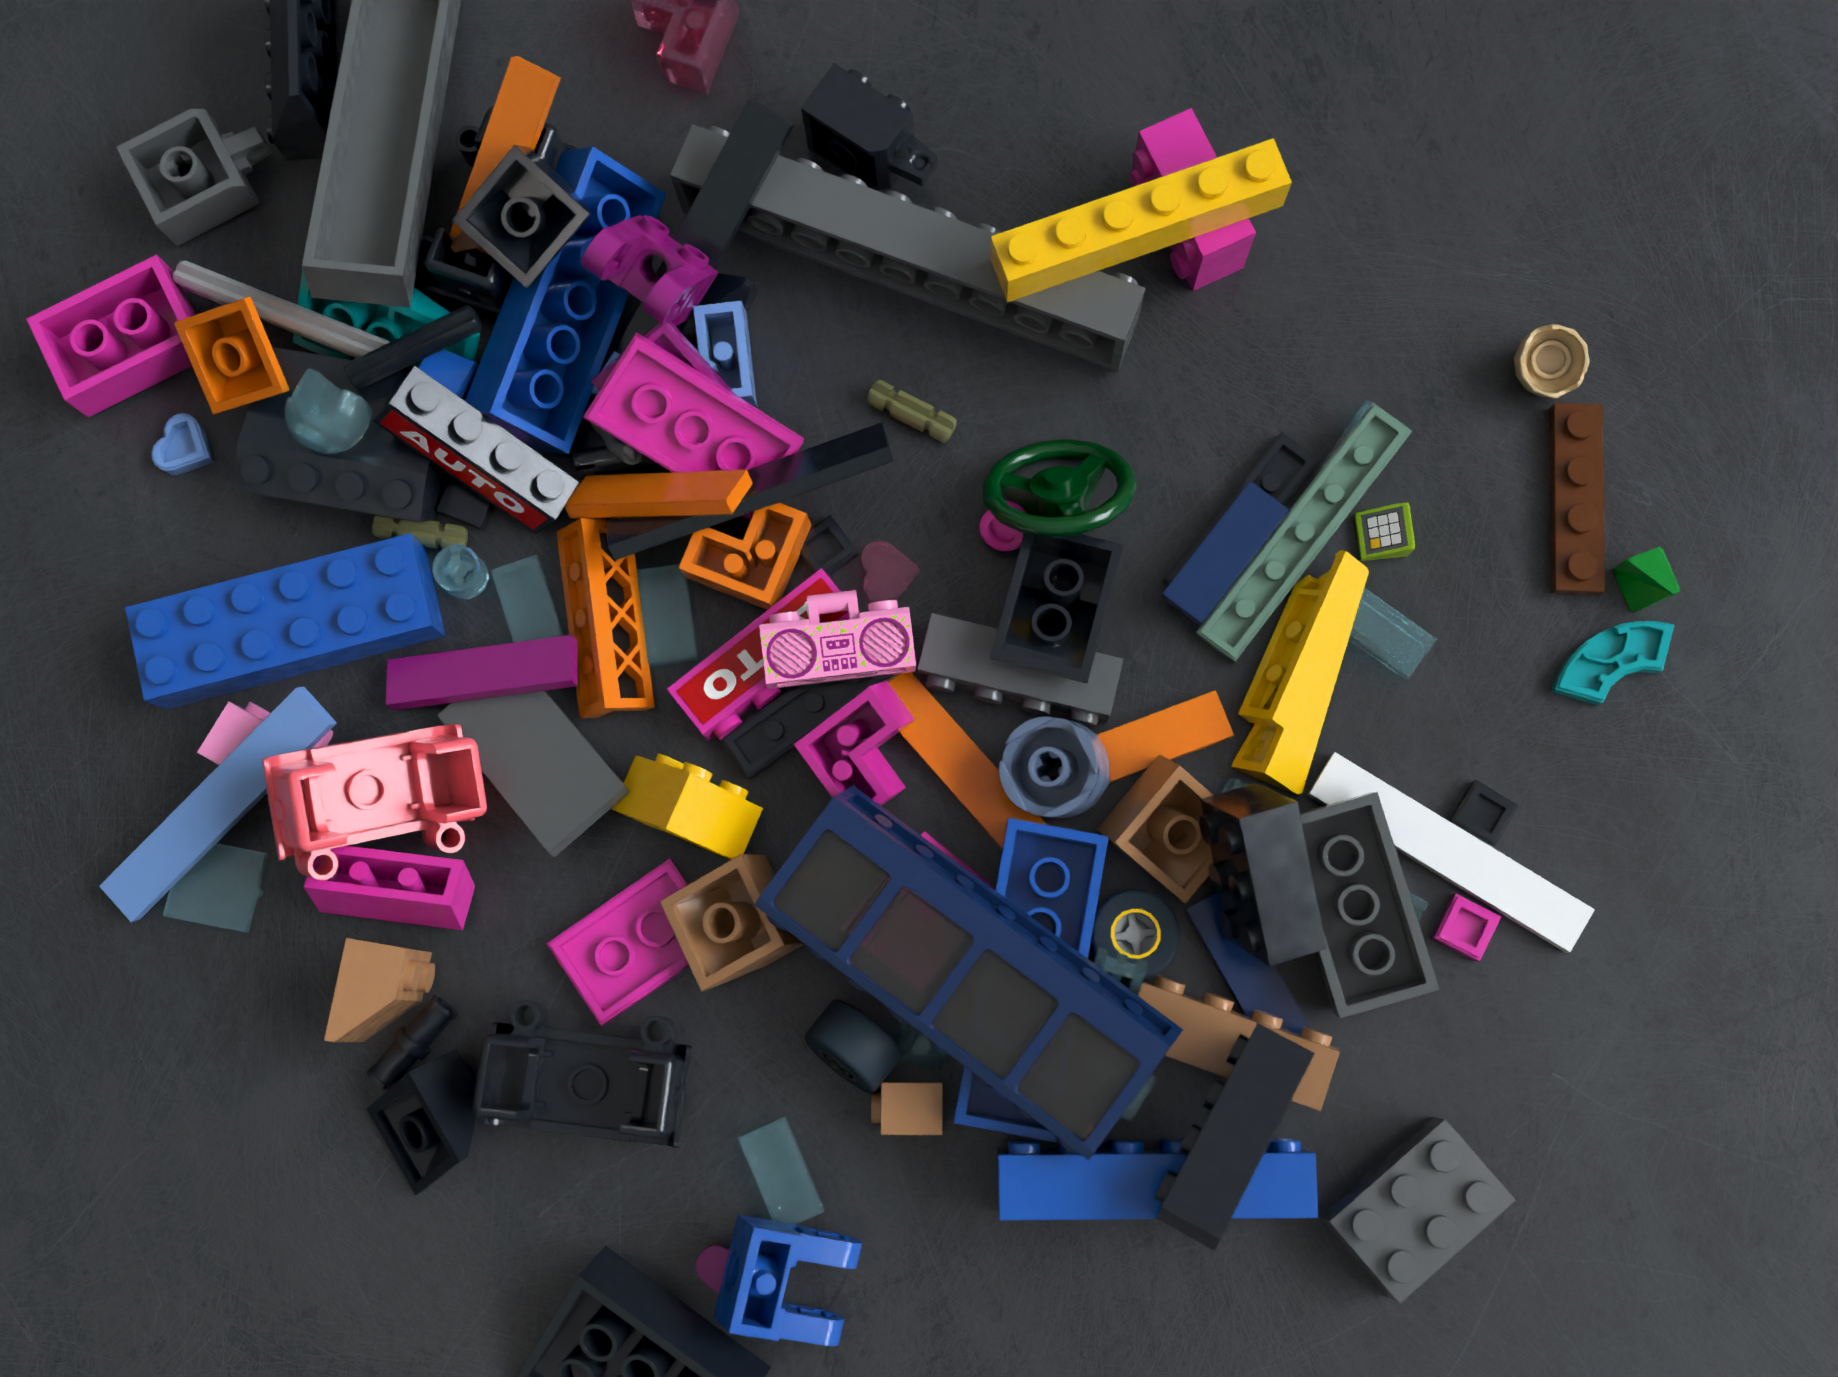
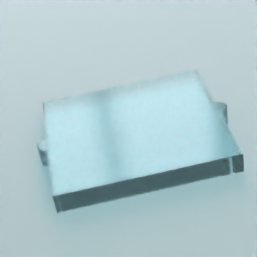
[163,843,268,933]

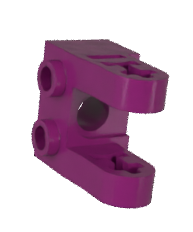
[581,215,719,326]

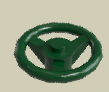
[982,439,1137,537]

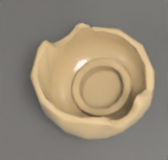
[1513,324,1590,398]

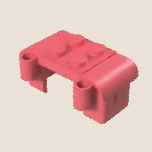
[262,724,487,880]

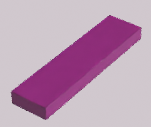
[386,635,577,710]

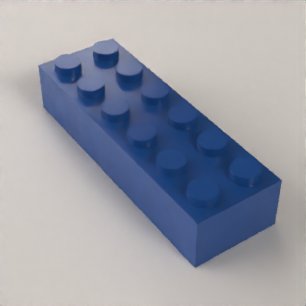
[465,146,667,454]
[125,533,446,710]
[954,818,1109,1142]
[997,1138,1318,1220]

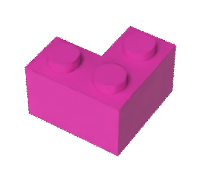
[794,680,915,806]

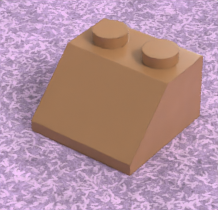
[1096,754,1213,904]
[660,854,805,991]
[324,938,435,1042]

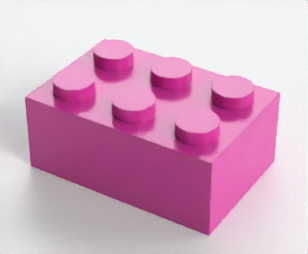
[1129,108,1256,291]
[26,254,197,418]

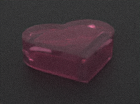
[861,541,920,603]

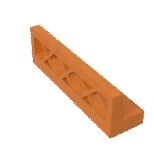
[556,518,655,718]

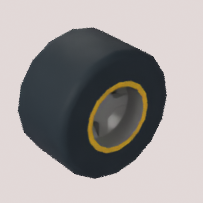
[1090,889,1180,980]

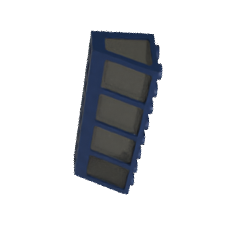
[754,786,1183,1160]

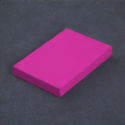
[546,858,689,1026]

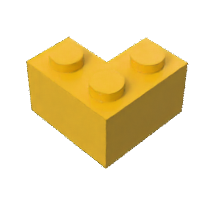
[612,753,763,860]

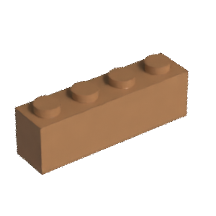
[1138,975,1340,1111]

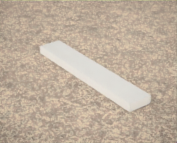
[1307,752,1595,953]

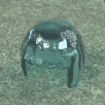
[285,368,372,454]

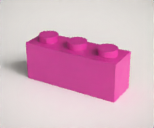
[304,846,475,930]

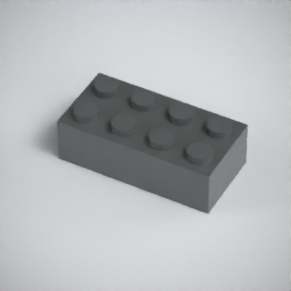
[1300,792,1440,1019]

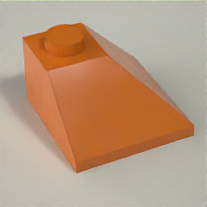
[174,296,290,414]

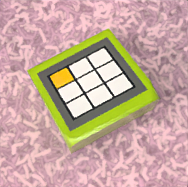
[1354,502,1415,561]

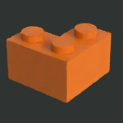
[679,502,812,610]

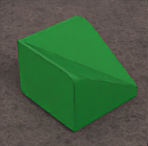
[1612,547,1680,612]

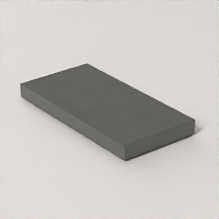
[437,691,630,857]

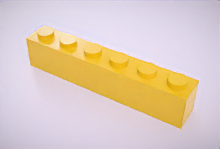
[990,138,1292,303]

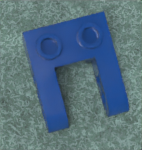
[713,1214,863,1346]

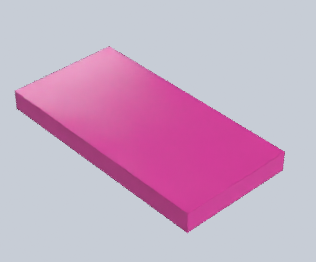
[583,332,804,521]

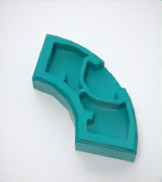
[1550,621,1674,706]

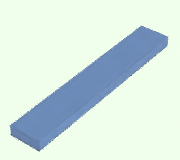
[99,686,337,923]

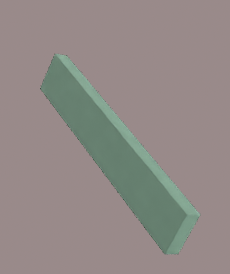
[1196,403,1412,663]

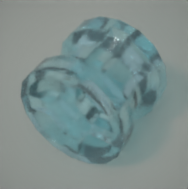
[432,545,489,599]

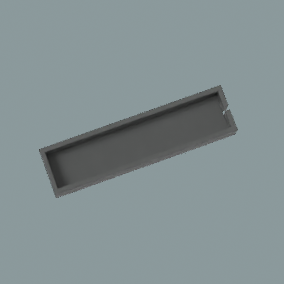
[302,0,461,307]

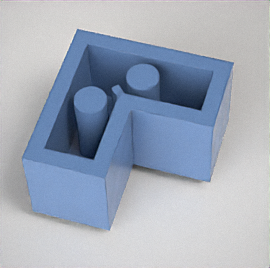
[693,301,757,407]

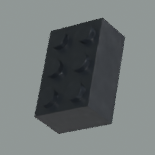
[1199,783,1327,966]

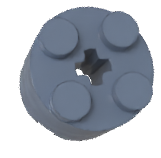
[999,716,1110,818]

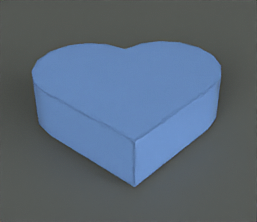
[151,413,215,475]

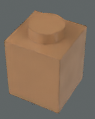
[871,1082,943,1135]

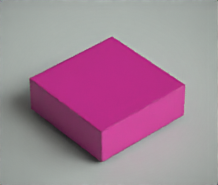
[1431,894,1501,962]

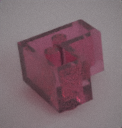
[630,0,740,94]

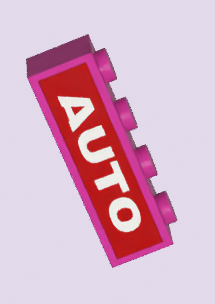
[667,568,849,741]

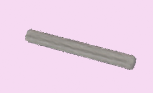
[172,260,389,358]

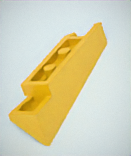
[1231,550,1369,795]

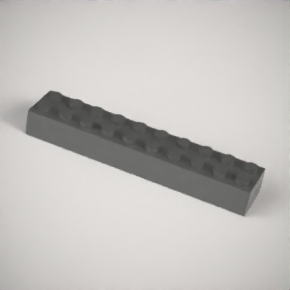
[670,124,1146,372]

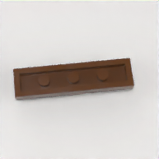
[1549,402,1605,596]

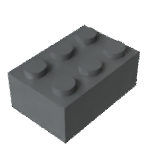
[1319,1117,1516,1304]

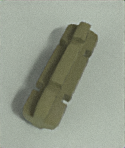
[867,380,957,443]
[372,515,468,553]

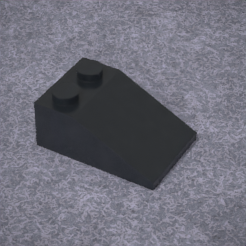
[990,533,1124,684]

